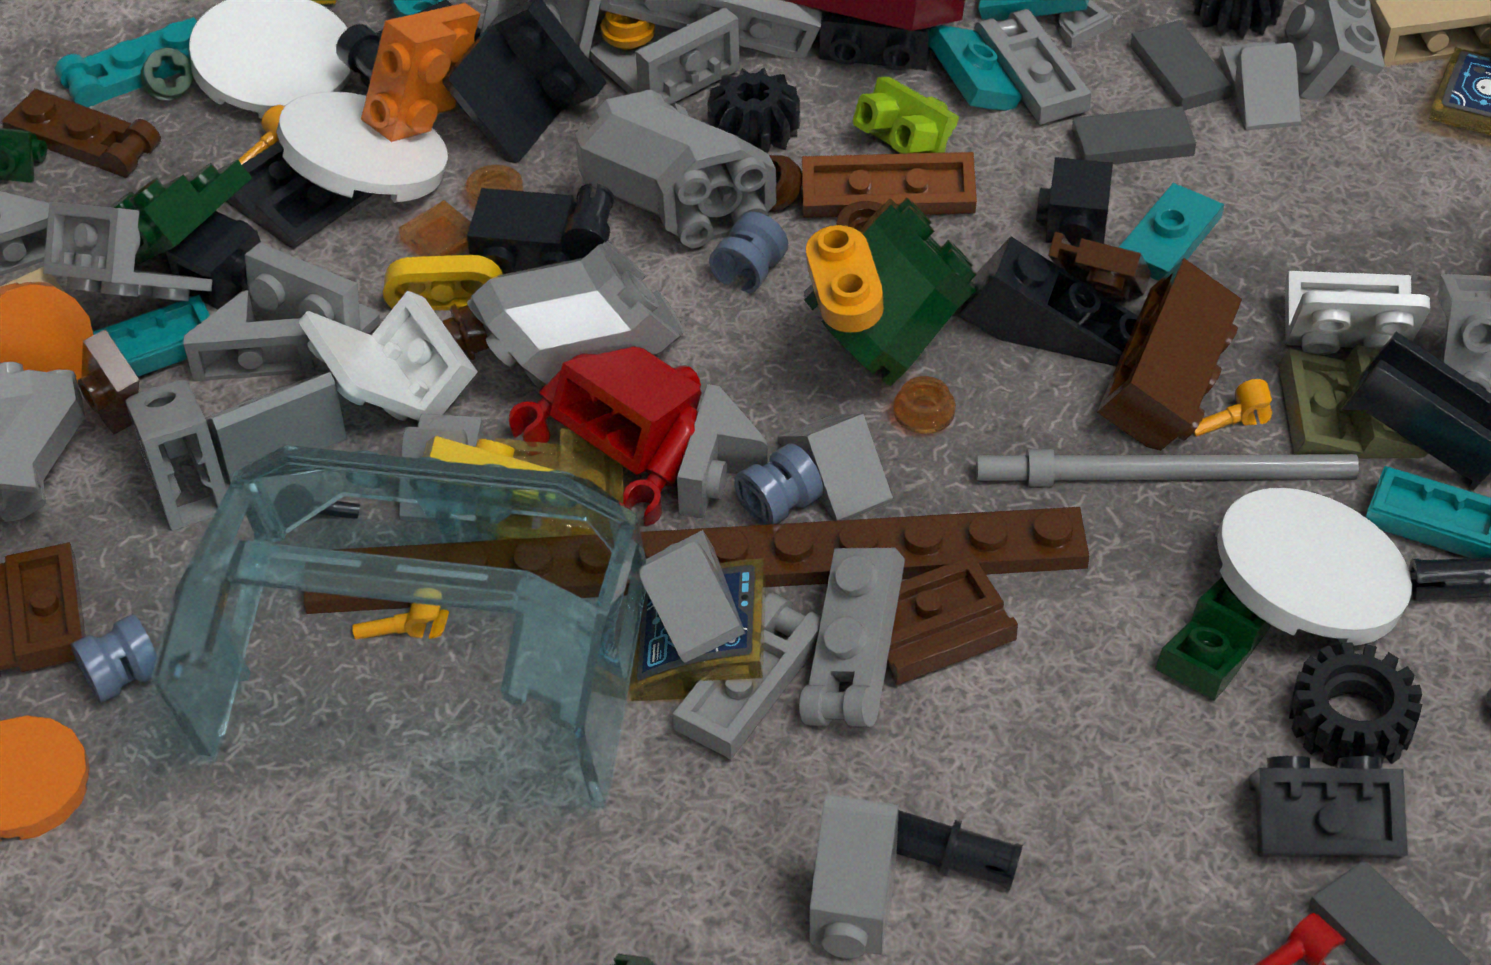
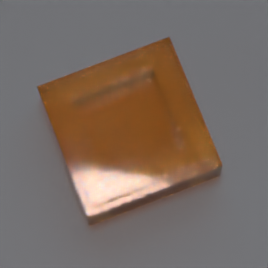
[399,200,471,257]

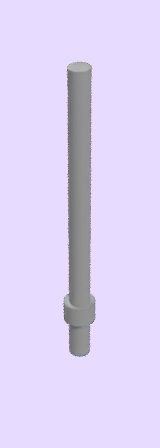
[976,449,1359,487]

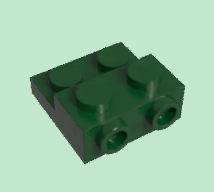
[110,159,252,266]

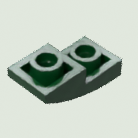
[1155,577,1272,701]

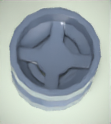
[709,211,789,293]
[734,444,823,525]
[71,614,163,704]

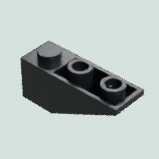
[959,236,1138,367]

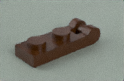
[1,89,161,178]

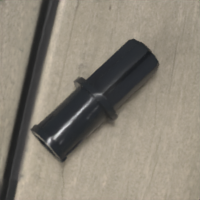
[896,810,1023,890]

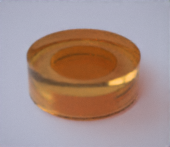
[466,164,524,209]

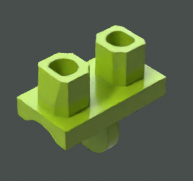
[853,76,959,154]

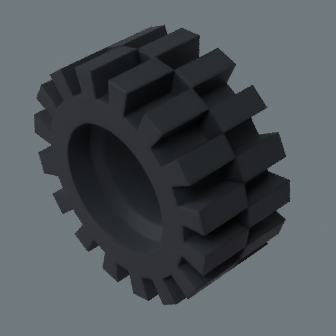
[1289,642,1423,768]

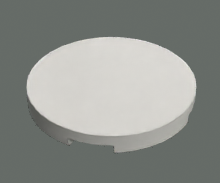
[190,0,354,119]
[276,92,448,203]
[1215,488,1412,646]

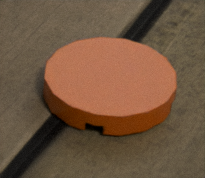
[0,281,94,383]
[0,715,90,841]

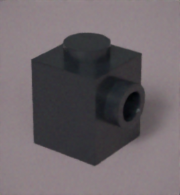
[1036,157,1113,247]
[166,211,261,309]

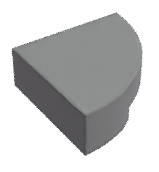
[1058,0,1113,48]

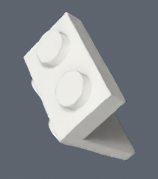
[1285,271,1430,355]
[299,290,478,421]

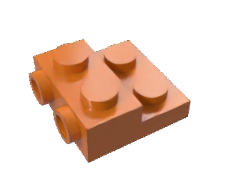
[361,3,481,142]

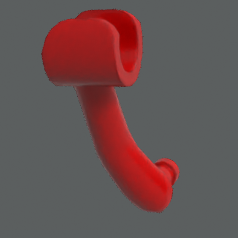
[1255,913,1346,965]

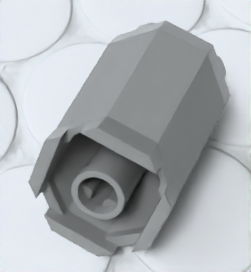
[575,89,776,248]
[467,241,685,390]
[0,362,85,522]

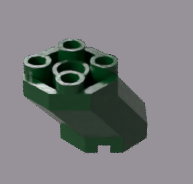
[804,197,977,387]

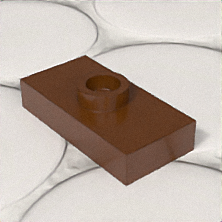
[78,329,140,434]

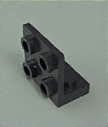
[443,0,607,163]

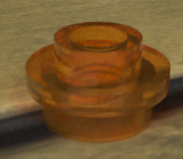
[893,376,956,434]

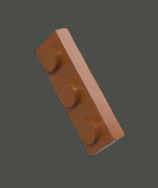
[802,152,977,218]

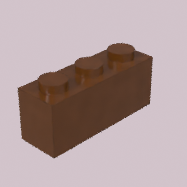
[1097,258,1242,451]

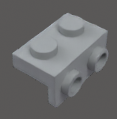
[1286,0,1385,99]
[245,243,380,334]

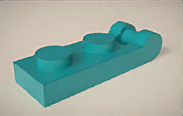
[55,17,198,107]

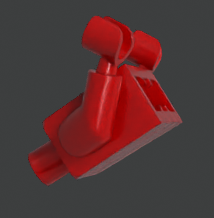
[509,346,702,526]

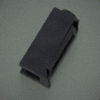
[1341,331,1491,491]

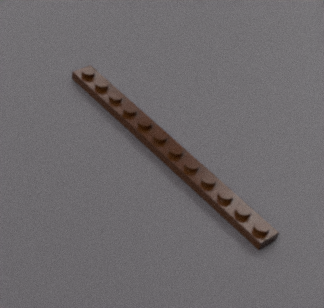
[304,507,1090,614]

